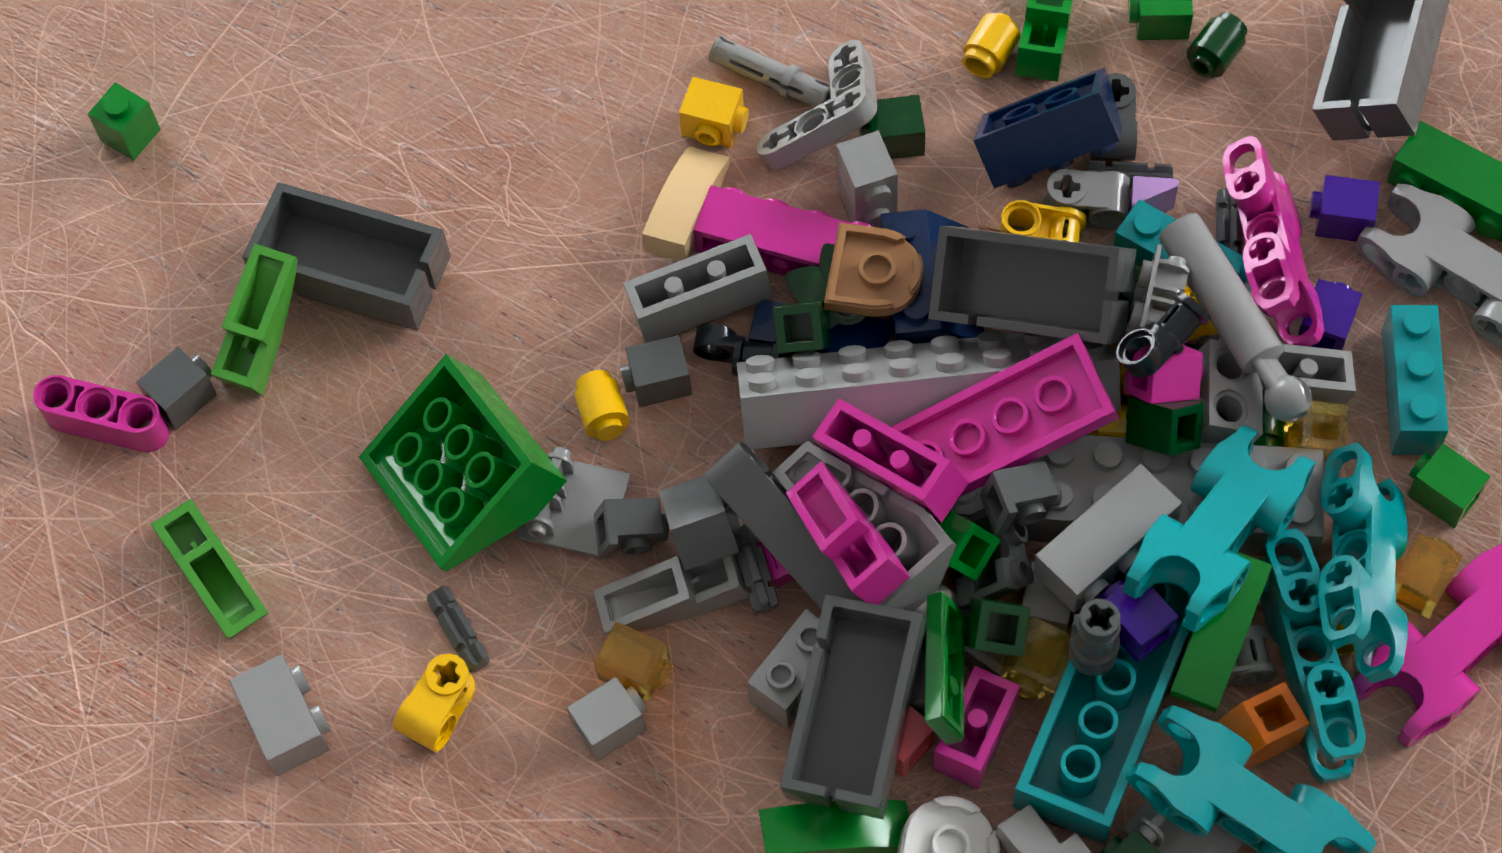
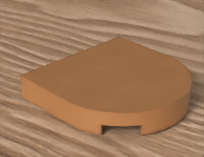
[824,222,923,317]

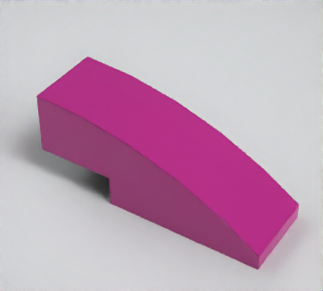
[786,462,910,605]

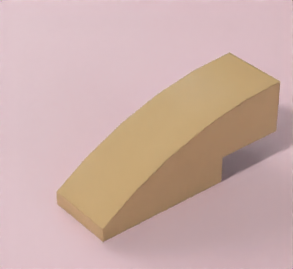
[642,146,731,261]

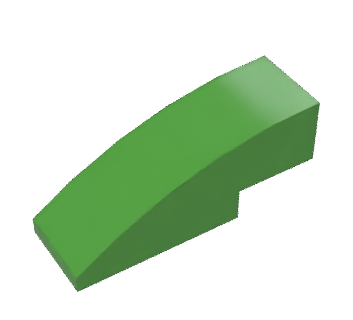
[211,243,298,396]
[151,499,269,640]

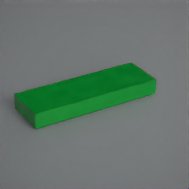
[925,591,965,745]

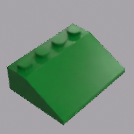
[359,354,567,572]

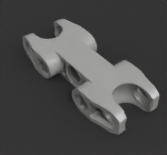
[1355,184,1502,348]

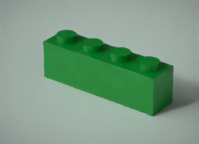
[1387,120,1502,242]

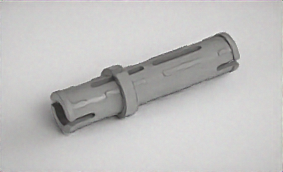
[709,36,831,107]

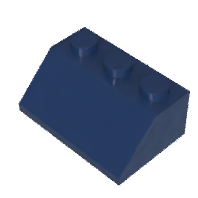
[973,67,1122,188]
[880,209,984,344]

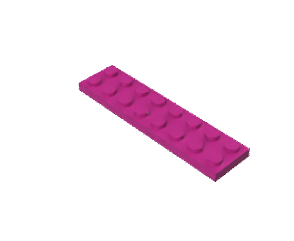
[757,333,1119,587]

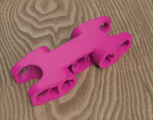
[1223,135,1324,347]
[1352,543,1502,748]

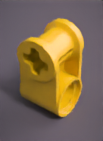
[999,200,1087,242]
[393,653,476,753]

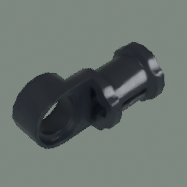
[1116,291,1211,378]
[693,324,783,377]

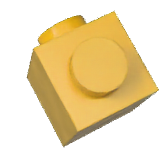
[679,76,749,148]

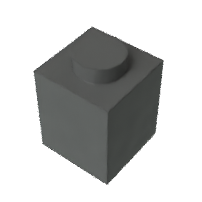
[620,335,692,407]
[136,347,217,430]

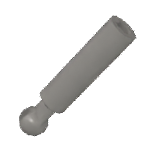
[1159,213,1312,422]

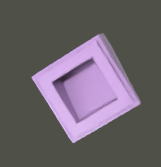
[1129,176,1179,212]

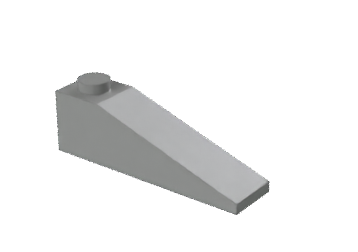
[772,441,956,612]

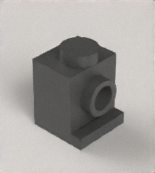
[979,461,1062,536]
[594,498,669,559]

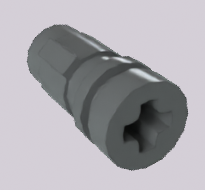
[1068,599,1120,676]

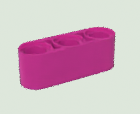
[33,375,170,452]

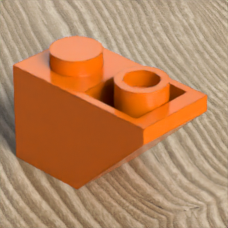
[1216,681,1310,770]

